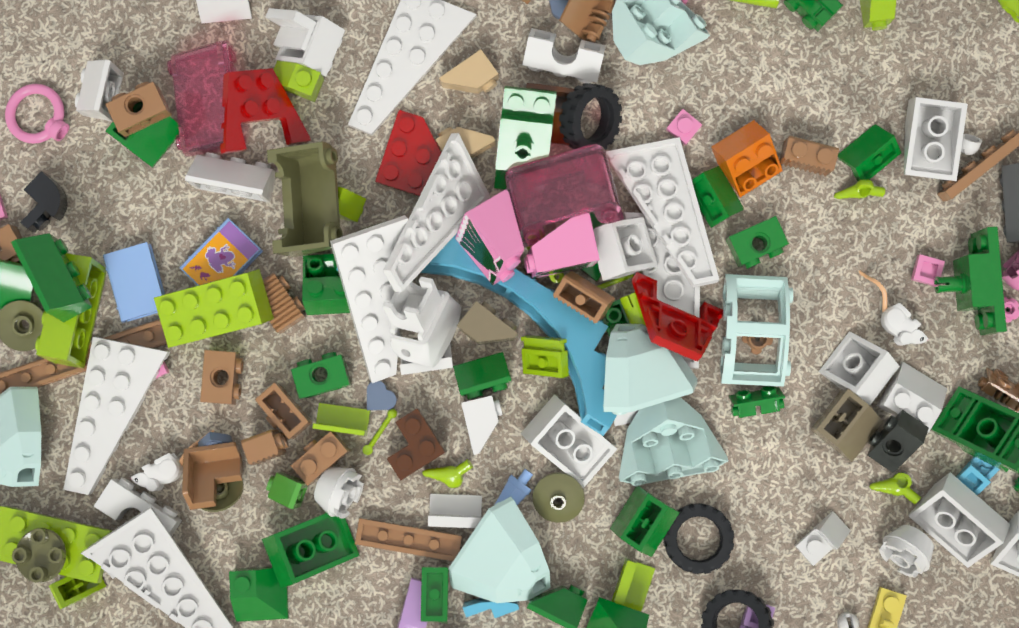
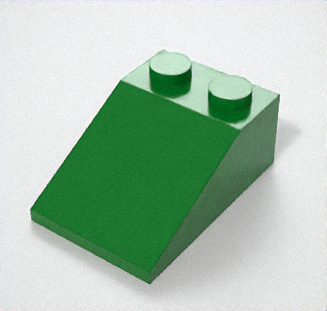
[262,513,360,588]

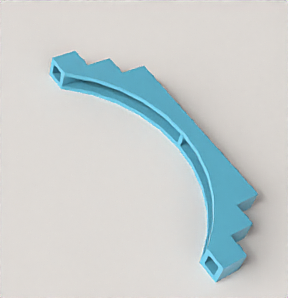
[336,233,617,436]

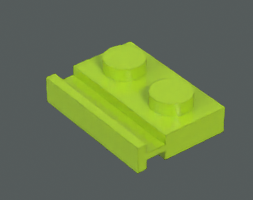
[521,335,569,378]

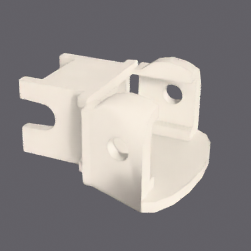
[382,277,461,367]

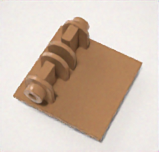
[559,0,615,43]
[977,367,1019,412]

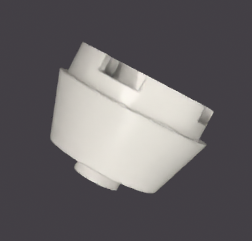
[314,467,364,519]
[879,525,934,578]

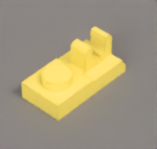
[868,587,907,628]

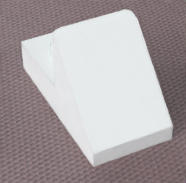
[794,511,851,566]

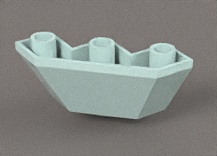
[612,0,710,65]
[603,324,697,415]
[0,387,41,487]
[619,397,729,486]
[448,497,551,603]

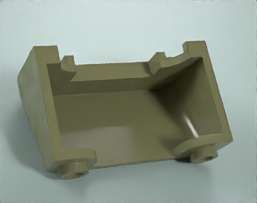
[267,141,343,257]

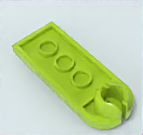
[0,506,112,584]

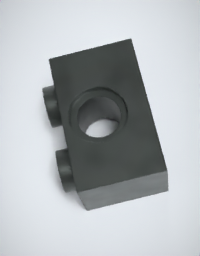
[867,410,929,473]

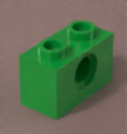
[726,216,789,269]
[291,352,352,400]

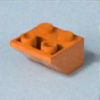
[711,120,783,198]

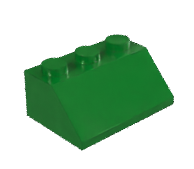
[11,233,92,322]

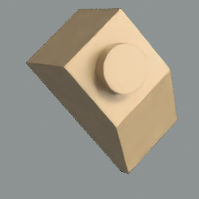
[439,49,499,94]
[436,127,496,159]

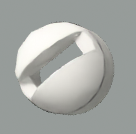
[961,134,982,155]
[837,612,859,628]

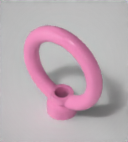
[5,84,69,144]

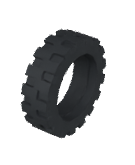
[559,83,622,154]
[663,503,734,574]
[701,590,774,628]

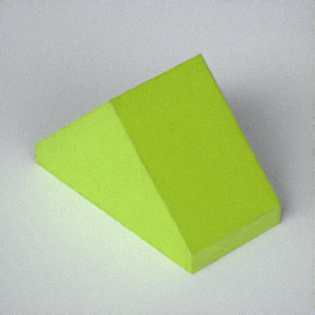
[49,577,106,609]

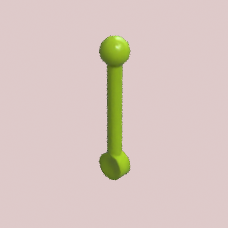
[597,274,635,289]
[362,408,397,455]

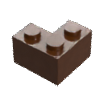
[387,408,446,481]

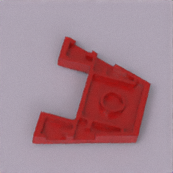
[220,68,311,154]
[632,272,723,362]

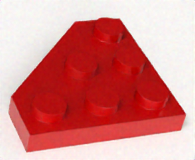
[375,110,441,197]

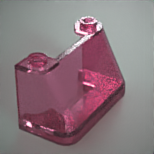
[167,40,247,157]
[505,144,624,248]

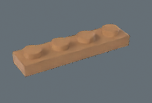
[937,129,1019,202]
[355,518,462,561]

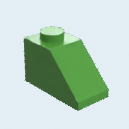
[266,472,308,509]

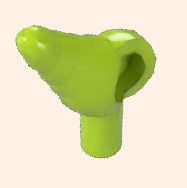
[834,179,885,199]
[422,459,473,488]
[869,472,921,504]

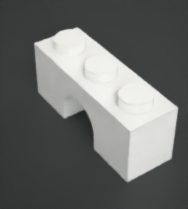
[523,28,606,83]
[94,477,182,536]

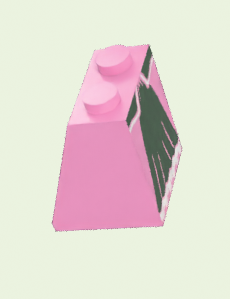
[455,189,524,285]
[524,208,600,279]

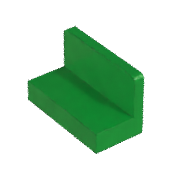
[838,124,901,181]
[692,166,744,228]
[421,567,448,624]

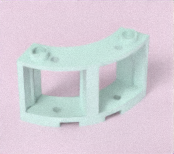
[720,274,793,387]

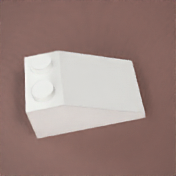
[904,97,968,181]
[520,394,617,488]

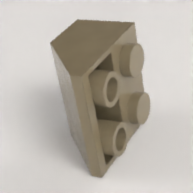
[457,301,518,345]
[810,389,884,462]

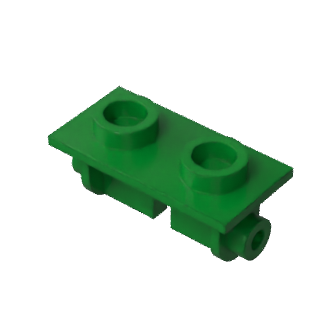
[728,386,785,418]

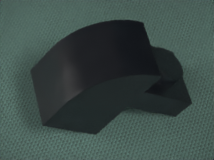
[20,171,68,233]

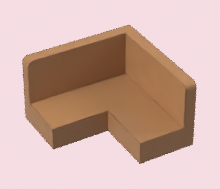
[182,442,243,510]

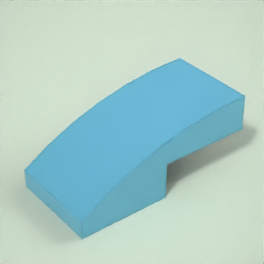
[956,457,1000,495]
[463,598,519,618]

